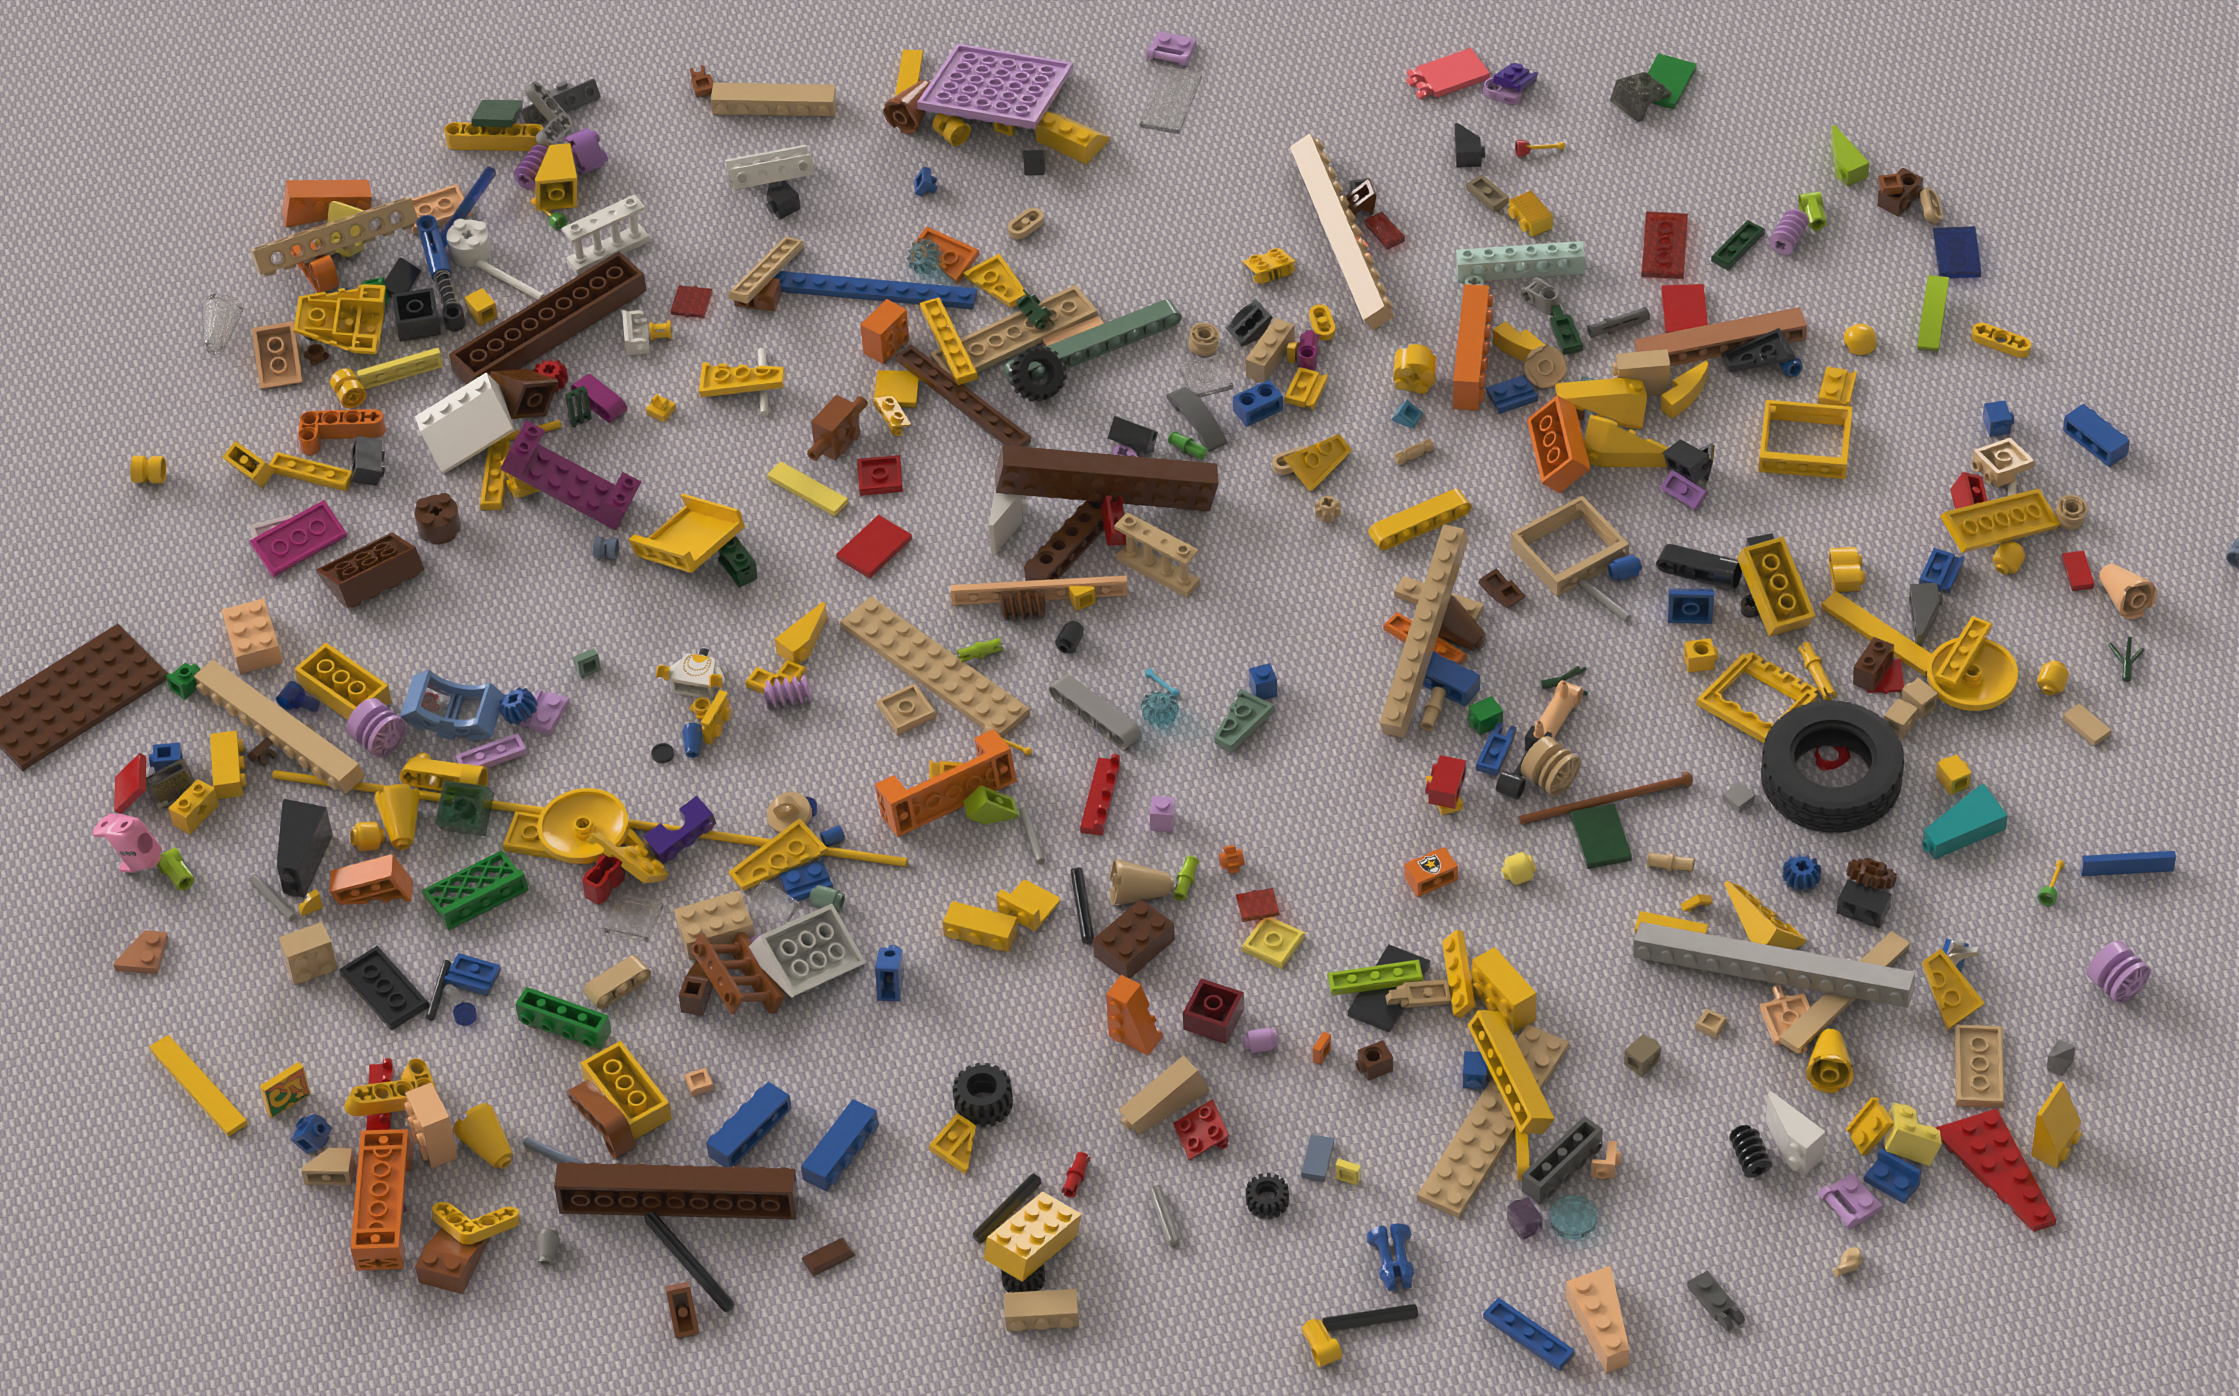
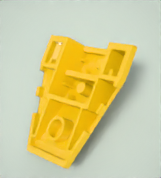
[293,284,386,354]

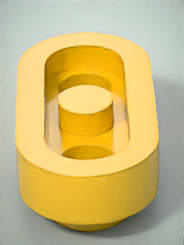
[1309,304,1335,341]

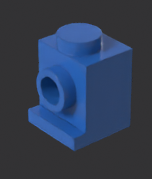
[149,742,183,774]

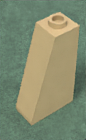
[1119,1055,1210,1135]

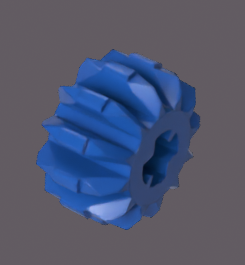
[499,687,538,725]
[1782,853,1822,893]

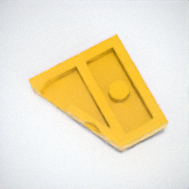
[928,1113,976,1174]

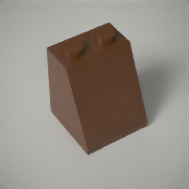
[490,369,559,419]

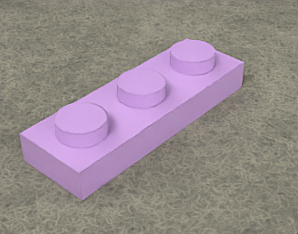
[455,733,527,768]

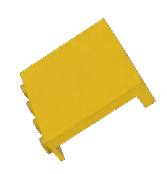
[628,493,746,573]

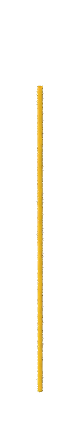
[272,770,908,867]

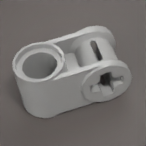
[1519,277,1559,315]

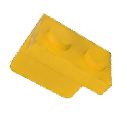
[996,880,1060,932]

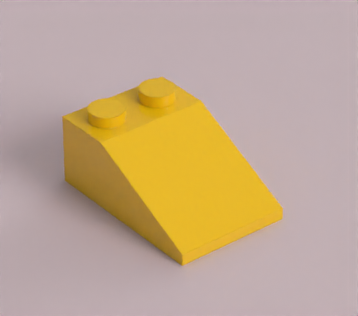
[2031,1081,2082,1168]

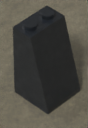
[277,799,333,898]

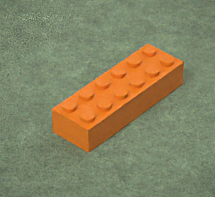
[1453,284,1493,411]

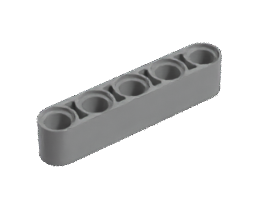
[1049,674,1142,750]

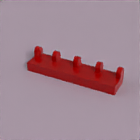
[1080,754,1121,836]
[366,1058,394,1130]

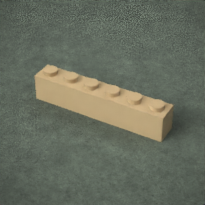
[711,83,837,117]

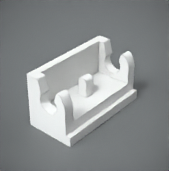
[622,310,650,356]

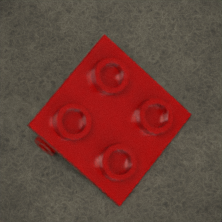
[1173,1099,1229,1160]

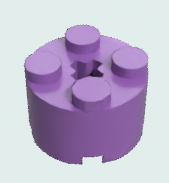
[564,128,608,176]

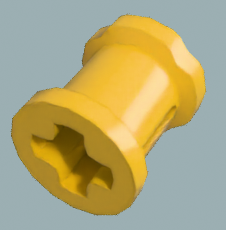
[649,320,673,341]

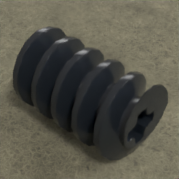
[1729,1125,1772,1178]

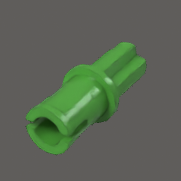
[1168,431,1208,460]

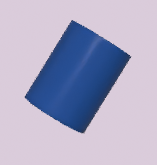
[820,825,845,847]

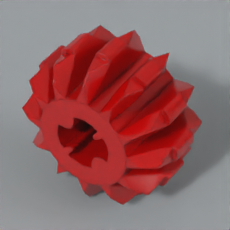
[532,358,569,393]

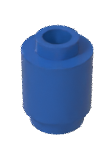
[1607,554,1642,581]

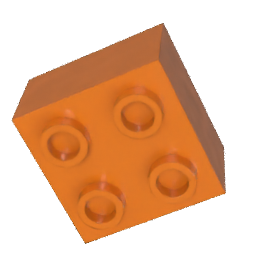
[860,299,910,364]

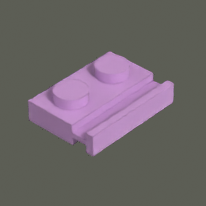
[520,689,569,736]

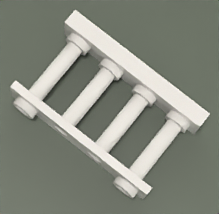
[725,145,815,190]
[562,194,650,275]

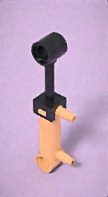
[1496,680,1584,800]

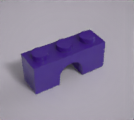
[643,796,716,864]

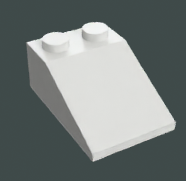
[989,491,1028,554]
[1766,1091,1825,1176]

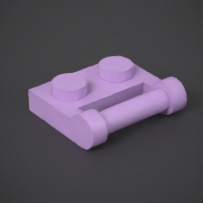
[1147,31,1197,67]
[1818,1173,1882,1229]

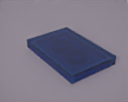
[1933,226,1981,278]

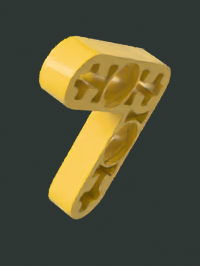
[432,1202,520,1245]

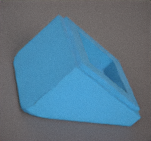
[1391,400,1423,428]

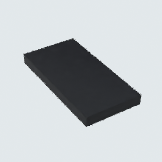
[1348,944,1430,1033]
[339,946,429,1031]

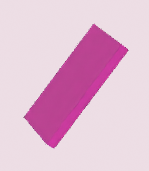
[250,500,347,577]

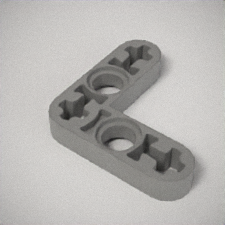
[525,81,573,148]

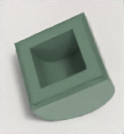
[573,648,601,678]

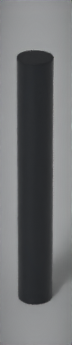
[426,960,452,1021]

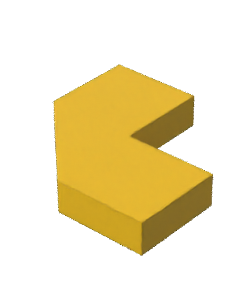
[745,660,807,695]

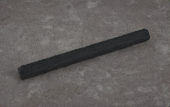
[644,1211,734,1312]

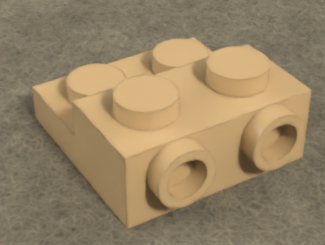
[1971,438,2034,488]

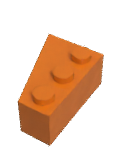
[329,854,413,905]
[1106,975,1163,1055]

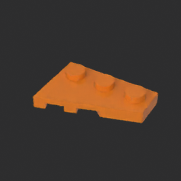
[915,226,980,284]

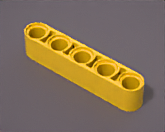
[444,122,543,151]
[1368,489,1472,551]

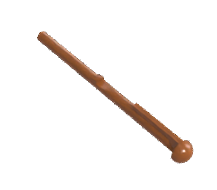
[1519,771,1693,825]

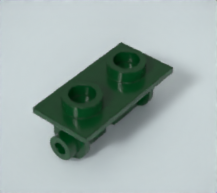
[1017,289,1054,330]

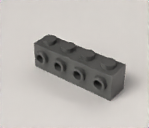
[1521,1116,1603,1204]

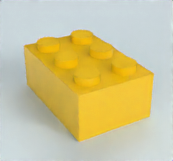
[1471,947,1536,1034]

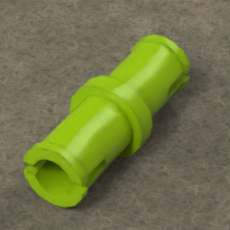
[956,638,1003,662]
[1172,856,1199,901]

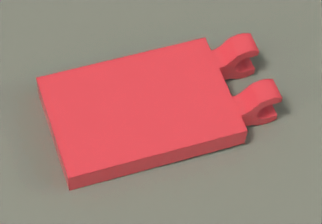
[1406,48,1490,99]

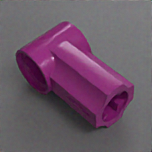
[1298,330,1319,371]

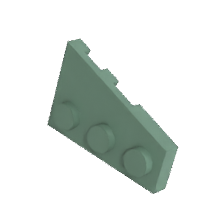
[1214,689,1275,752]

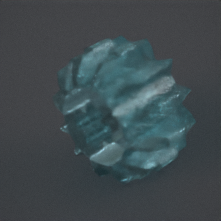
[906,238,942,274]
[1141,689,1179,727]

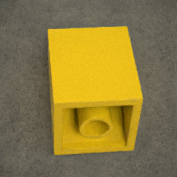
[535,143,577,211]

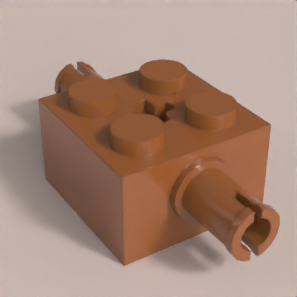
[807,395,868,461]

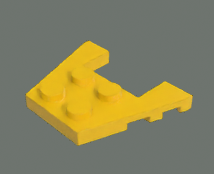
[587,829,669,884]

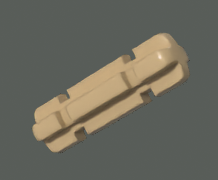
[1394,439,1434,465]

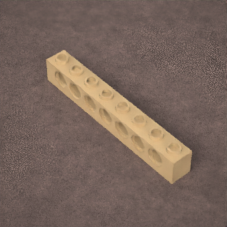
[250,196,418,277]

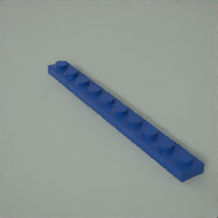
[774,271,977,309]

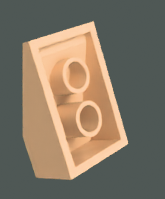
[252,321,303,390]

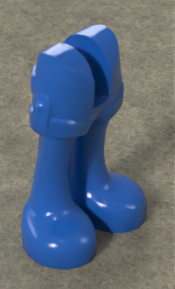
[1367,1223,1414,1292]

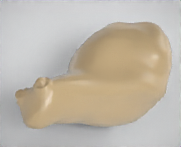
[1832,1247,1862,1277]

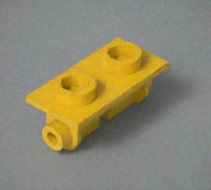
[874,396,911,436]

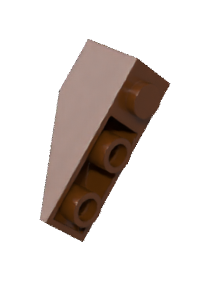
[678,959,722,1016]

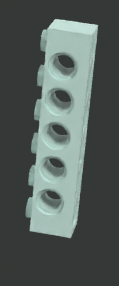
[1456,241,1585,283]

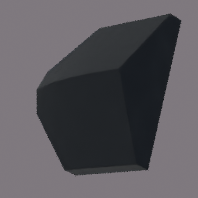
[1225,299,1273,346]

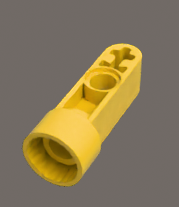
[399,757,488,798]

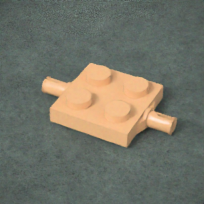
[1759,985,1820,1053]

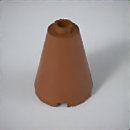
[883,80,930,134]

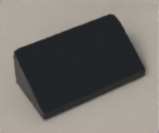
[385,257,421,298]

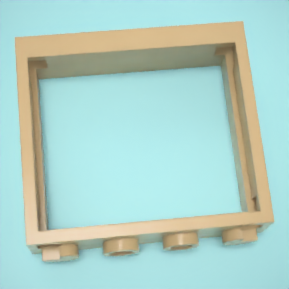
[1511,496,1629,597]

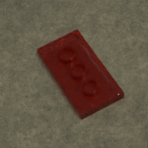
[1641,211,1688,279]

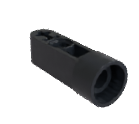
[1656,544,1742,590]

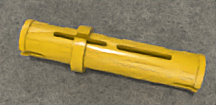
[1798,642,1837,700]

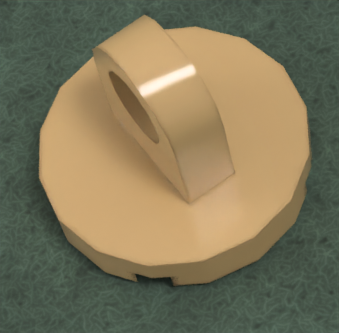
[767,792,812,833]

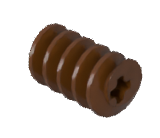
[1000,591,1046,621]

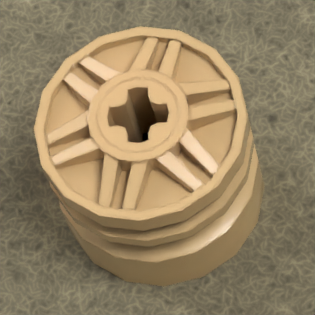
[1521,736,1581,797]

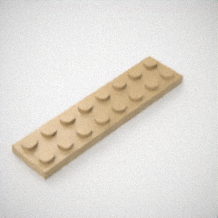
[930,285,1098,377]

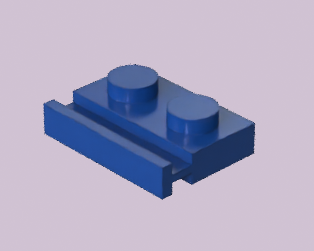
[1486,374,1538,414]
[1919,548,1964,594]
[779,860,834,904]
[444,953,501,996]

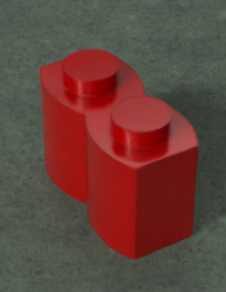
[582,854,625,905]

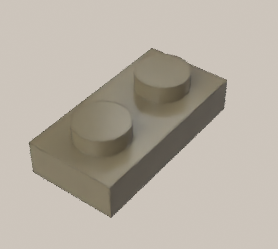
[1466,174,1509,212]

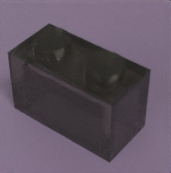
[146,759,195,810]

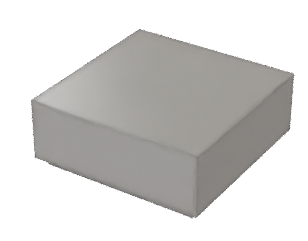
[1722,782,1755,812]

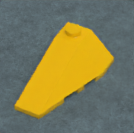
[1555,378,1647,429]
[1584,415,1668,467]
[1724,880,1807,950]

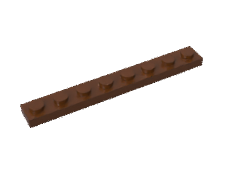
[896,344,1031,447]

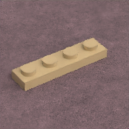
[1394,576,1484,622]

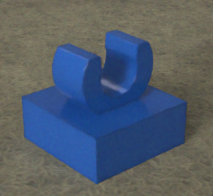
[914,166,938,197]

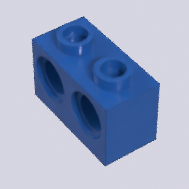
[1233,379,1283,427]

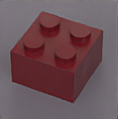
[1182,978,1245,1044]

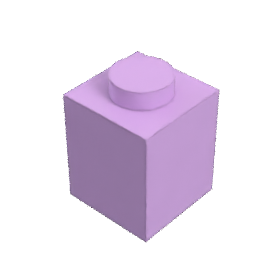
[1149,796,1176,832]

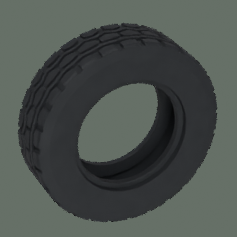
[1761,700,1904,833]

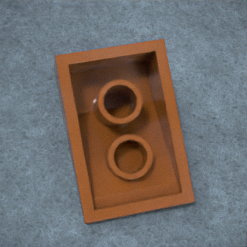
[415,1228,490,1294]

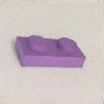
[1660,470,1709,511]

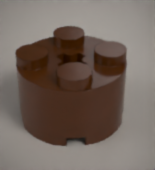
[414,493,461,544]

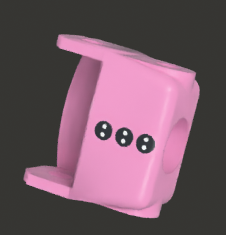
[92,814,162,873]

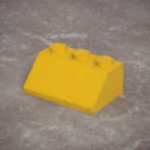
[1035,111,1110,165]

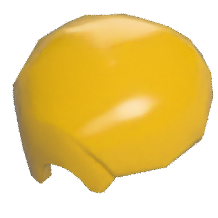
[1843,323,1877,355]

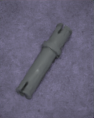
[1587,307,1650,338]

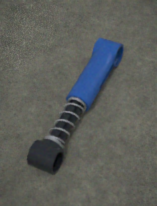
[416,215,466,332]

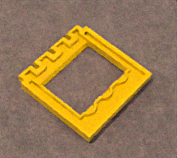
[1696,652,1818,743]

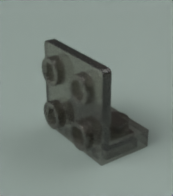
[1610,72,1672,122]

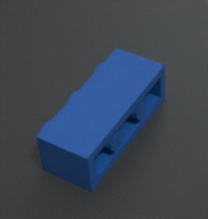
[2063,404,2130,467]
[1422,651,1480,707]

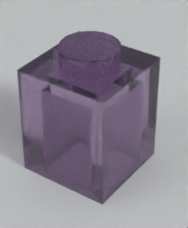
[1507,1197,1543,1241]

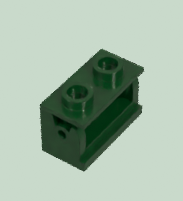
[717,535,758,588]

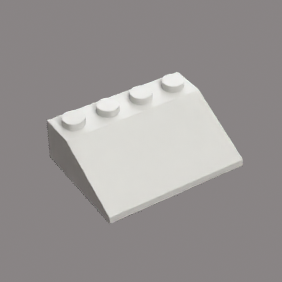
[415,373,515,474]
[749,904,866,998]

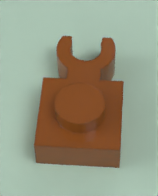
[690,65,713,98]

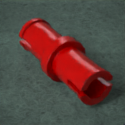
[1061,1152,1091,1198]

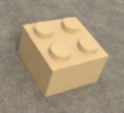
[278,922,338,985]

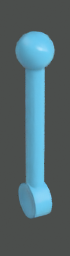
[1145,668,1180,697]

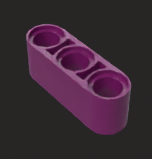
[571,374,627,423]

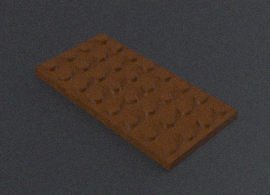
[0,623,168,771]

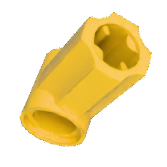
[1302,1318,1343,1368]

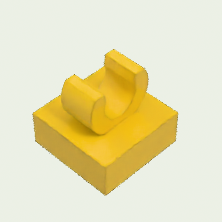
[646,394,676,422]

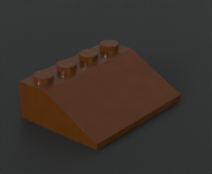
[316,532,424,608]

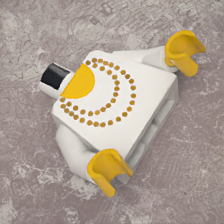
[655,648,725,700]

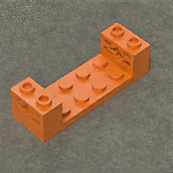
[874,729,1017,837]
[351,1129,413,1271]

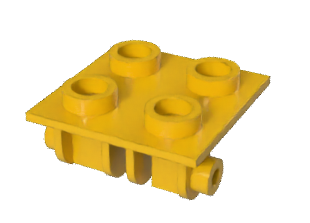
[1242,248,1296,285]

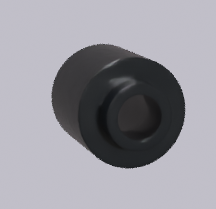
[1055,621,1084,653]

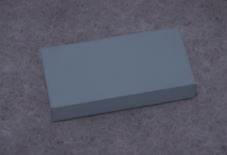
[1301,1134,1334,1181]

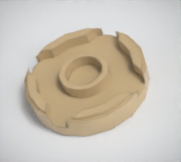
[1524,346,1567,389]

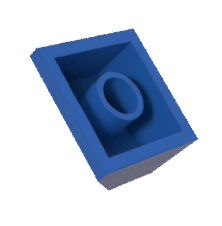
[1668,588,1714,624]

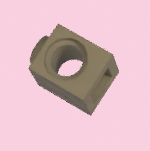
[1624,1034,1661,1077]

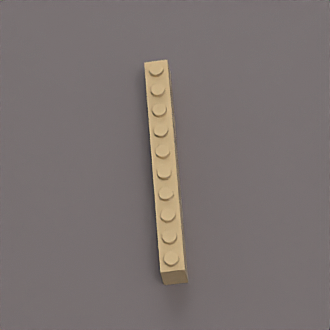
[1379,524,1468,738]
[194,659,365,794]

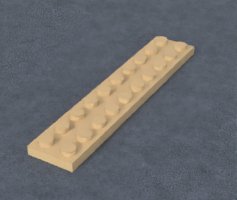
[840,596,1030,738]
[1417,1024,1569,1219]

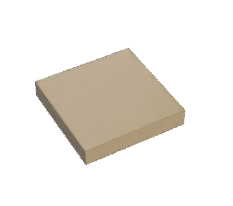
[876,683,937,735]

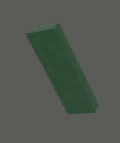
[1711,220,1765,270]

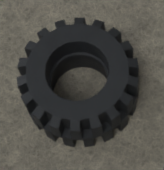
[1009,346,1067,402]
[953,1063,1013,1127]

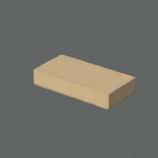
[2063,703,2111,746]

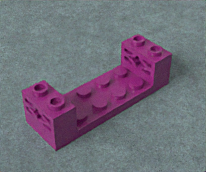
[500,420,641,531]

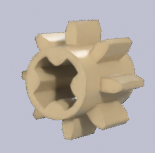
[1315,496,1341,523]

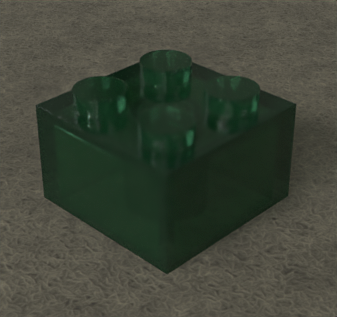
[435,781,494,836]

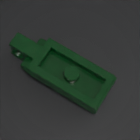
[1549,304,1583,355]

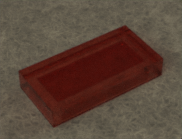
[1365,212,1405,250]

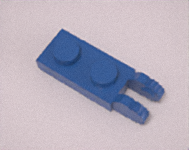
[1476,722,1517,776]

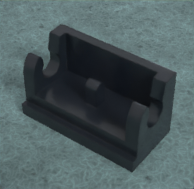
[1107,416,1158,453]
[1663,439,1711,484]

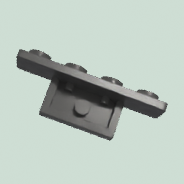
[521,79,601,124]

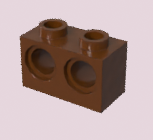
[1877,167,1924,216]
[1853,637,1894,692]

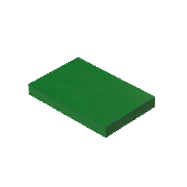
[1636,53,1697,109]

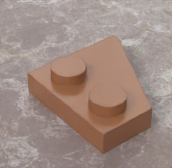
[113,930,168,974]

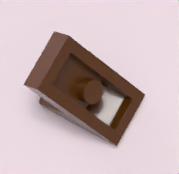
[1345,179,1377,216]

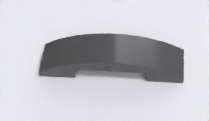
[1166,387,1227,452]

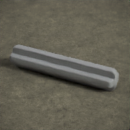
[1149,1184,1180,1247]

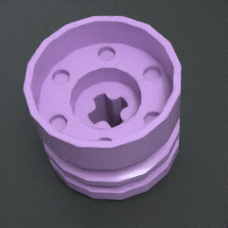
[346,698,407,758]
[2087,940,2151,1004]

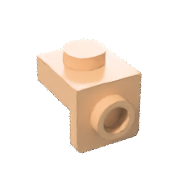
[1591,1141,1621,1179]

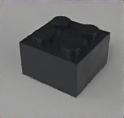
[391,288,441,342]

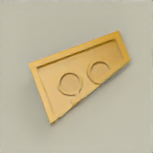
[963,253,1026,308]

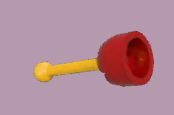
[1515,140,1565,157]

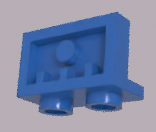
[1864,1149,1922,1204]

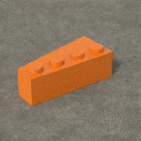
[282,180,372,228]

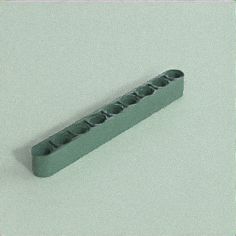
[1003,299,1182,387]

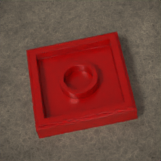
[857,455,903,496]
[114,753,147,814]

